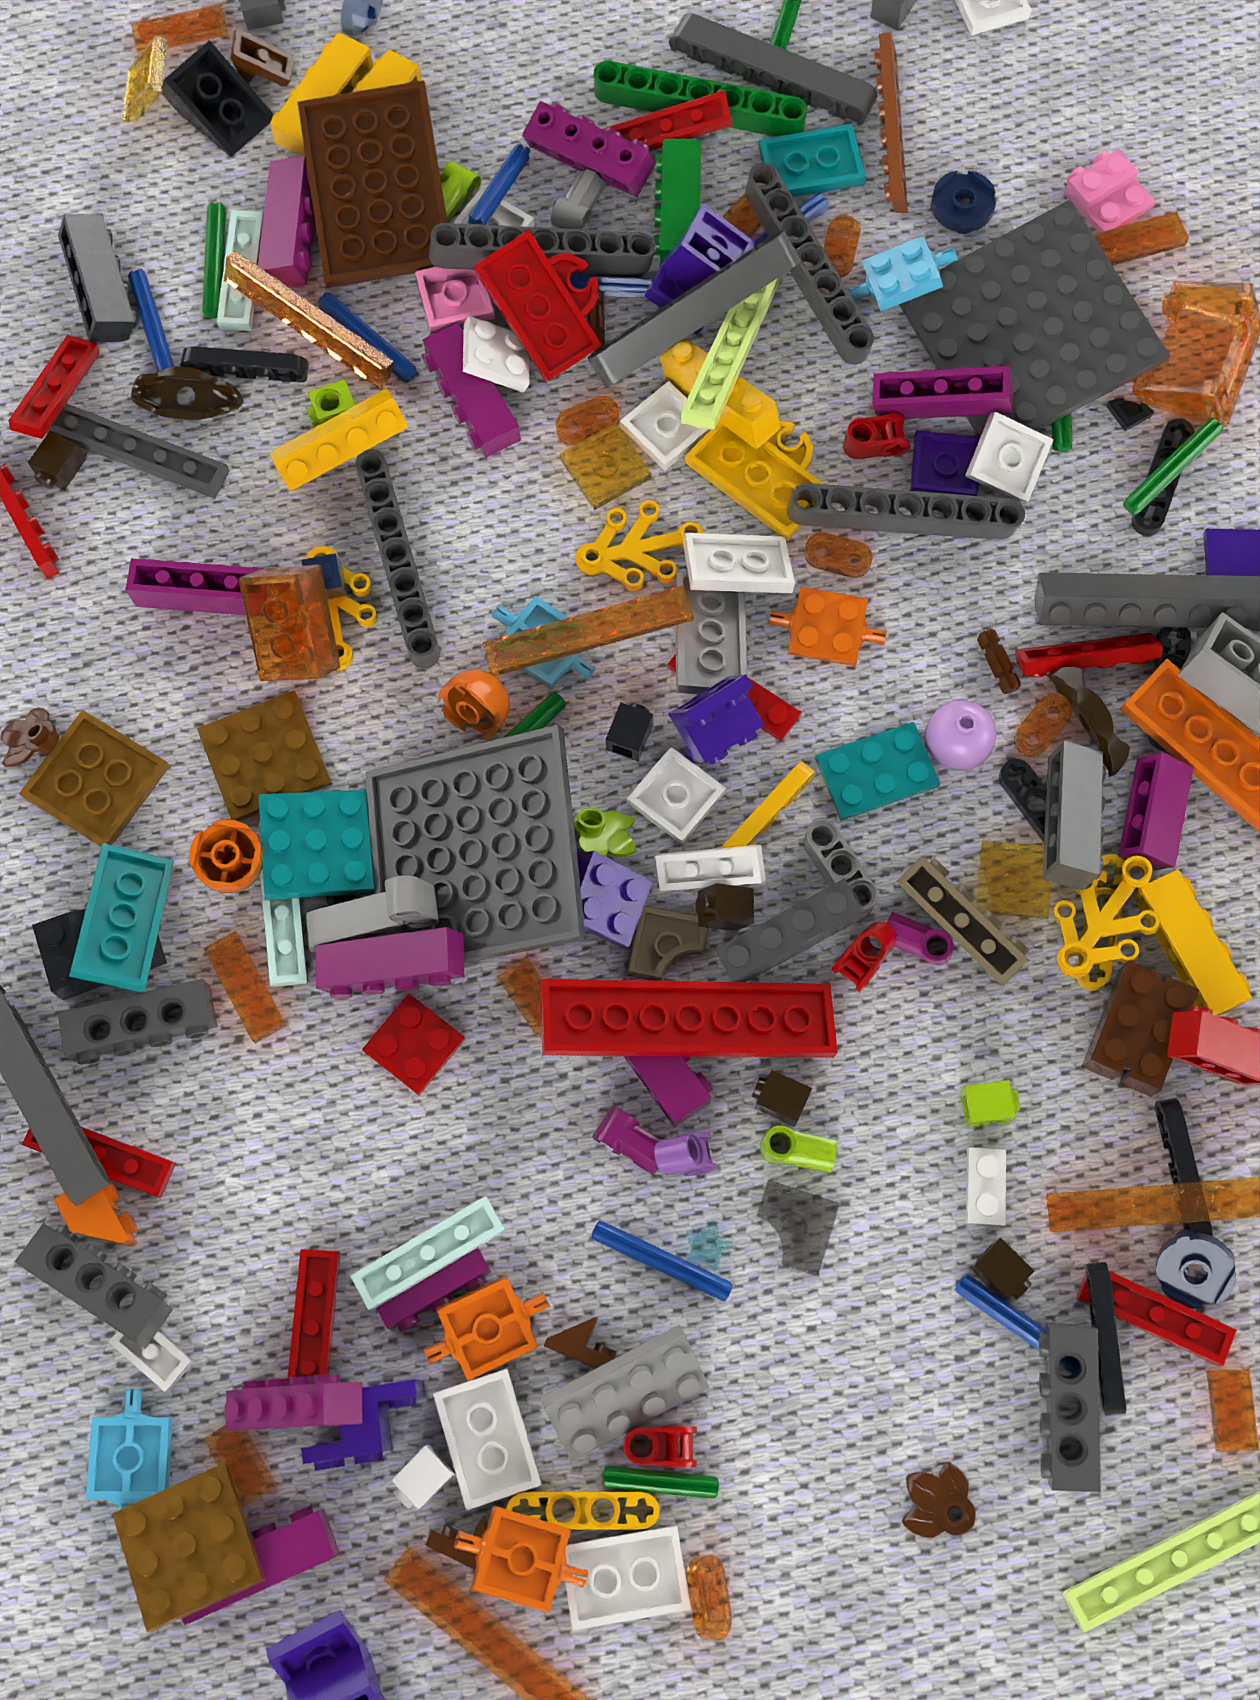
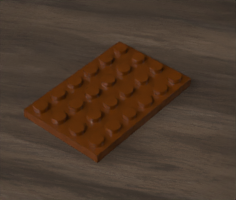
[297,80,448,288]

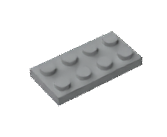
[675,571,748,694]
[540,1325,710,1461]

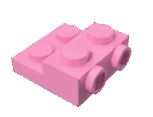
[1064,149,1156,239]
[415,266,495,334]

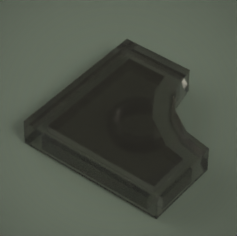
[757,1179,840,1277]

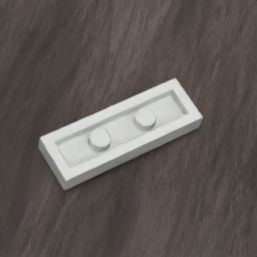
[655,845,766,891]

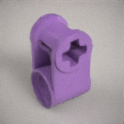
[654,1132,717,1177]

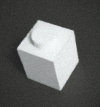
[391,1445,456,1510]

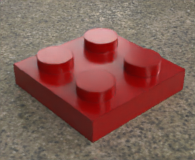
[362,993,466,1096]

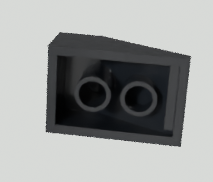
[160,40,274,157]
[32,909,167,1000]

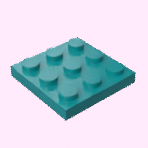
[259,790,374,900]

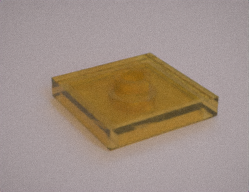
[124,35,167,123]
[559,422,651,511]
[976,840,1052,919]

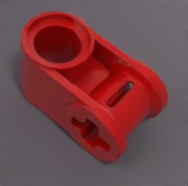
[843,413,910,459]
[831,921,896,993]
[622,1426,697,1468]

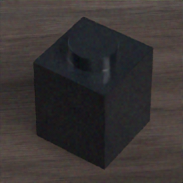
[605,702,653,762]

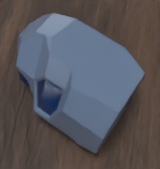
[341,0,383,37]

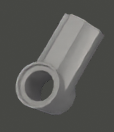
[551,169,604,230]

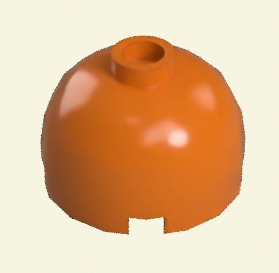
[438,669,510,740]
[189,820,263,893]

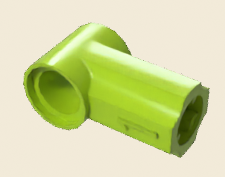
[440,161,482,223]
[760,1126,837,1174]

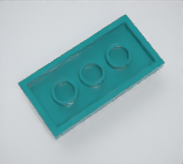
[69,843,174,993]

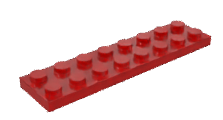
[540,979,838,1058]

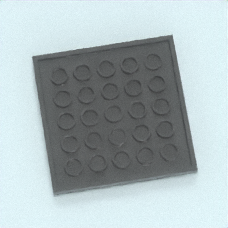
[899,200,1170,437]
[365,725,586,964]

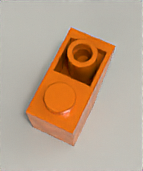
[53,1180,138,1247]

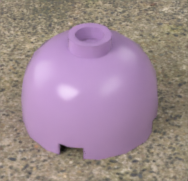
[925,700,997,770]

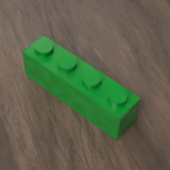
[654,139,701,266]

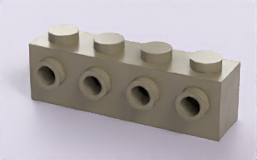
[896,856,1029,986]

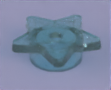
[685,1221,733,1271]

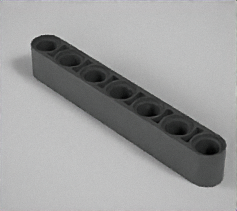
[669,13,878,126]
[745,162,874,365]
[428,223,656,277]
[588,230,801,387]
[355,449,440,669]
[786,483,1025,539]
[0,985,111,1206]

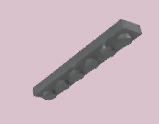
[46,403,230,499]

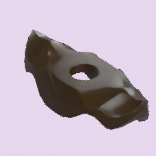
[131,366,244,421]
[1046,667,1130,777]

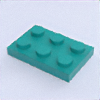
[758,124,866,197]
[815,722,940,821]

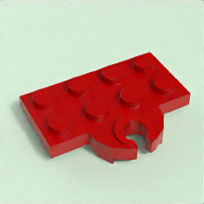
[473,230,602,383]

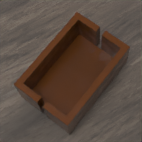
[1081,960,1199,1097]

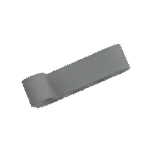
[306,875,439,952]

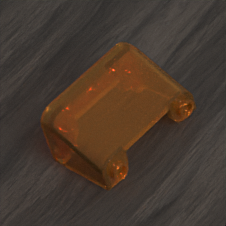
[1132,281,1260,428]

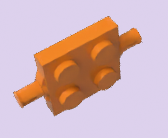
[769,587,887,666]
[424,1275,550,1381]
[454,1506,588,1613]

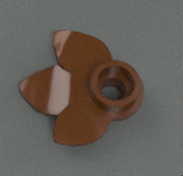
[0,707,59,767]
[902,1462,976,1538]

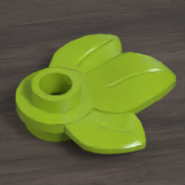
[573,807,636,857]

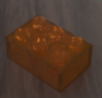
[238,565,341,681]

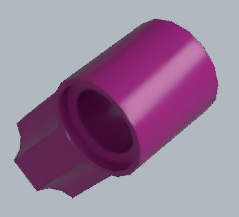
[887,912,954,965]
[592,1105,661,1176]

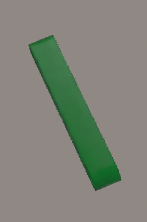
[593,61,807,137]

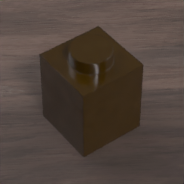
[28,431,86,491]
[695,883,754,931]
[751,1070,812,1127]
[969,1237,1034,1300]

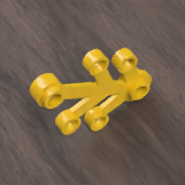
[575,500,704,592]
[282,546,378,671]
[1053,856,1160,978]

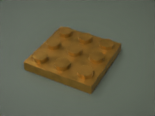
[197,690,332,821]
[19,710,170,847]
[112,1463,265,1632]

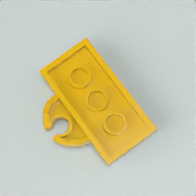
[685,420,824,542]

